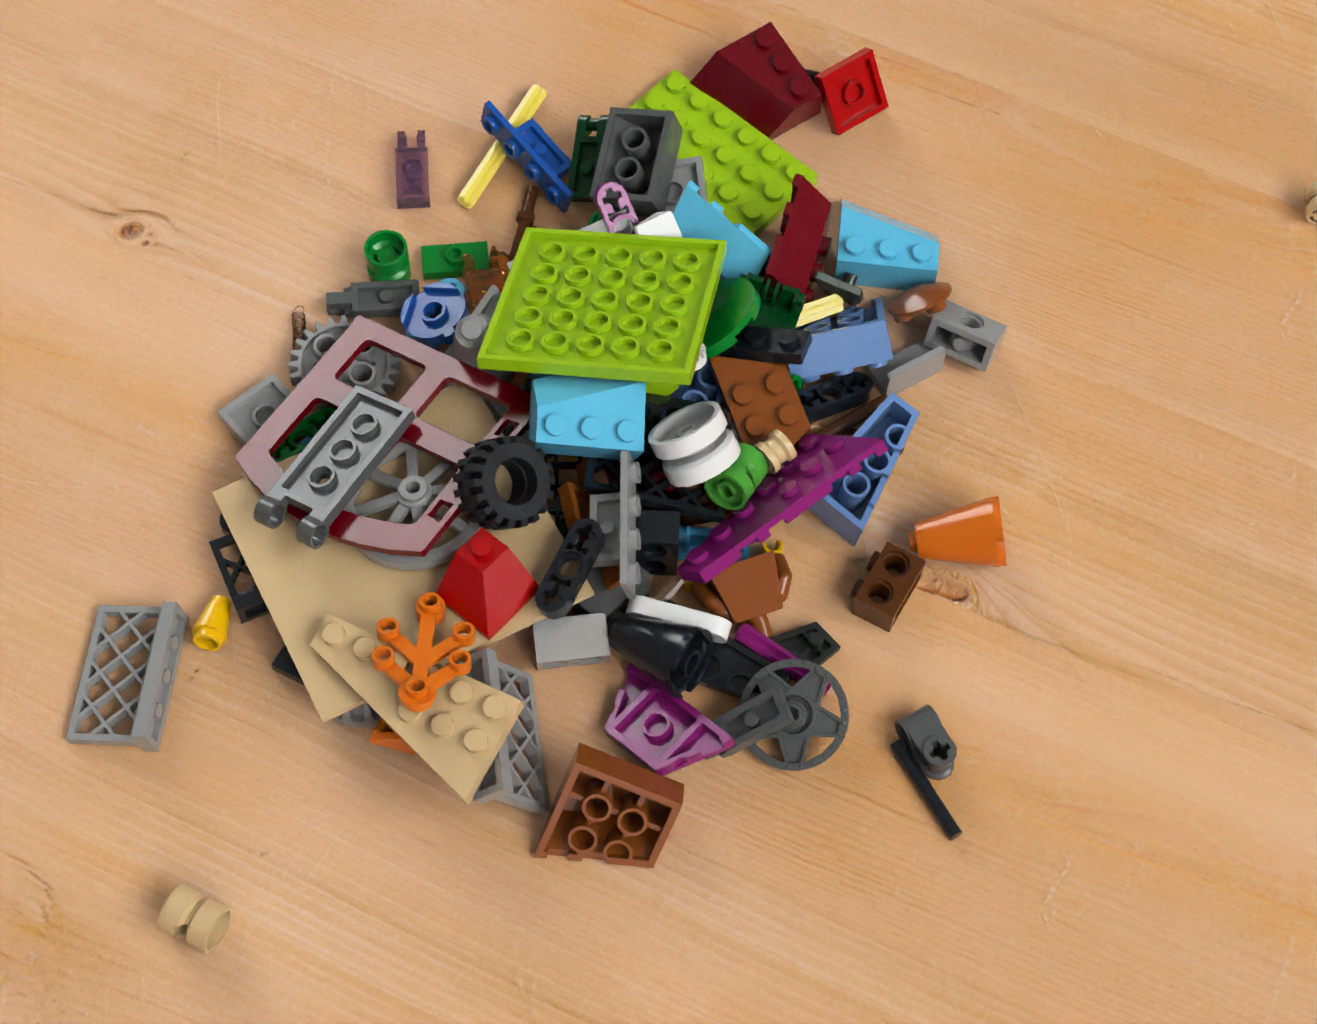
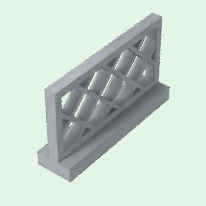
[66,602,189,752]
[458,647,550,815]

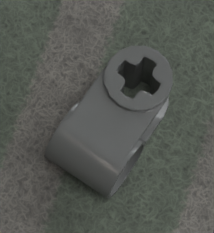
[894,705,957,780]

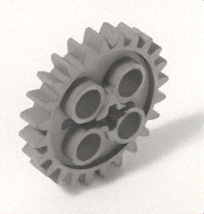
[288,315,401,411]

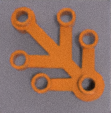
[371,592,475,712]

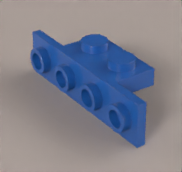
[481,100,573,213]

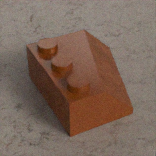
[533,743,684,868]

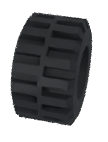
[453,435,555,530]

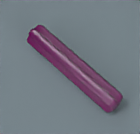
[734,623,831,697]

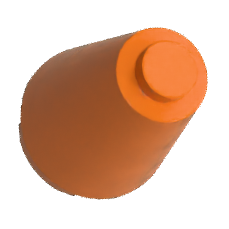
[908,496,1007,567]

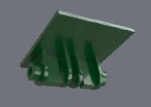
[739,272,807,330]

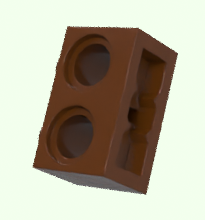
[850,542,926,632]

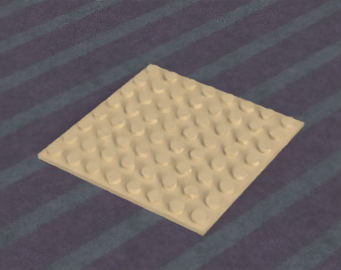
[212,384,594,723]

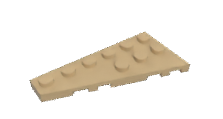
[309,613,524,805]

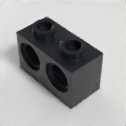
[635,510,680,576]

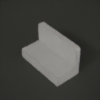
[867,339,946,396]
[533,613,610,670]

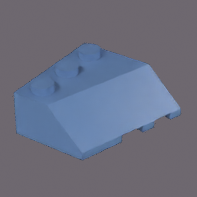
[788,297,893,383]

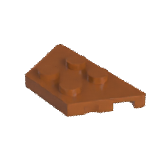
[708,356,811,446]

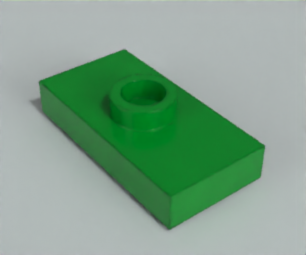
[421,241,490,280]

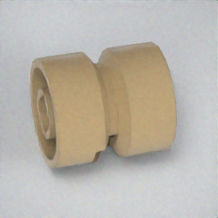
[158,883,233,954]

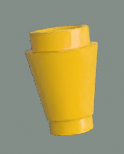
[192,595,232,651]

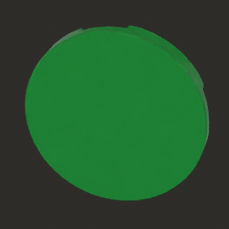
[702,277,761,359]

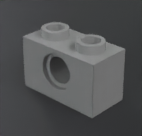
[923,300,1007,372]

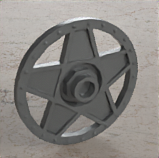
[739,659,849,771]

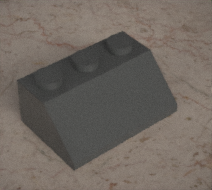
[589,107,683,218]

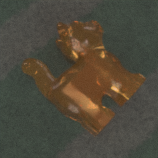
[462,246,514,312]

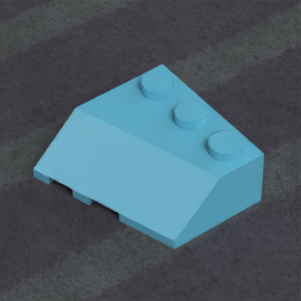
[528,375,646,460]

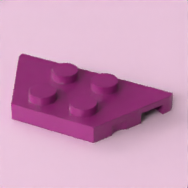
[604,663,735,776]

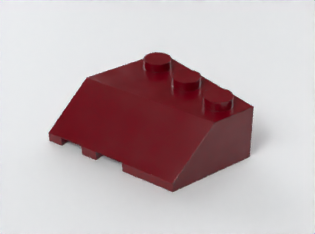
[690,22,822,140]
[764,173,832,303]

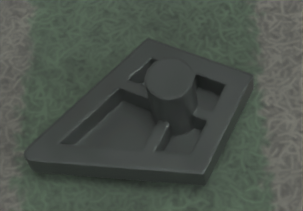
[813,270,863,305]
[770,622,841,666]

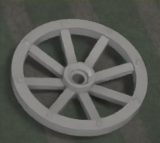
[343,442,481,570]

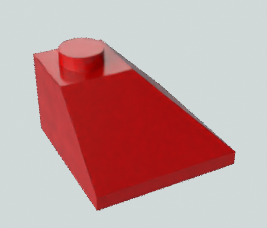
[436,527,539,640]

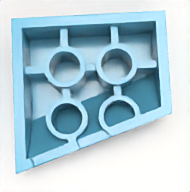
[673,180,772,285]
[834,199,939,290]

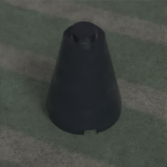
[607,614,713,699]

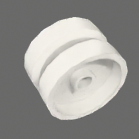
[648,401,741,487]

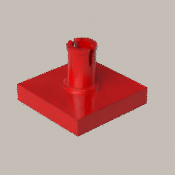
[815,47,889,136]

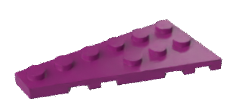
[677,433,888,584]

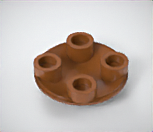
[887,282,952,323]

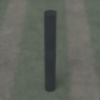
[889,739,962,840]

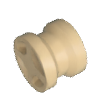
[753,429,797,474]

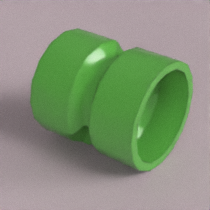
[705,443,768,510]

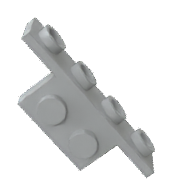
[589,450,641,598]

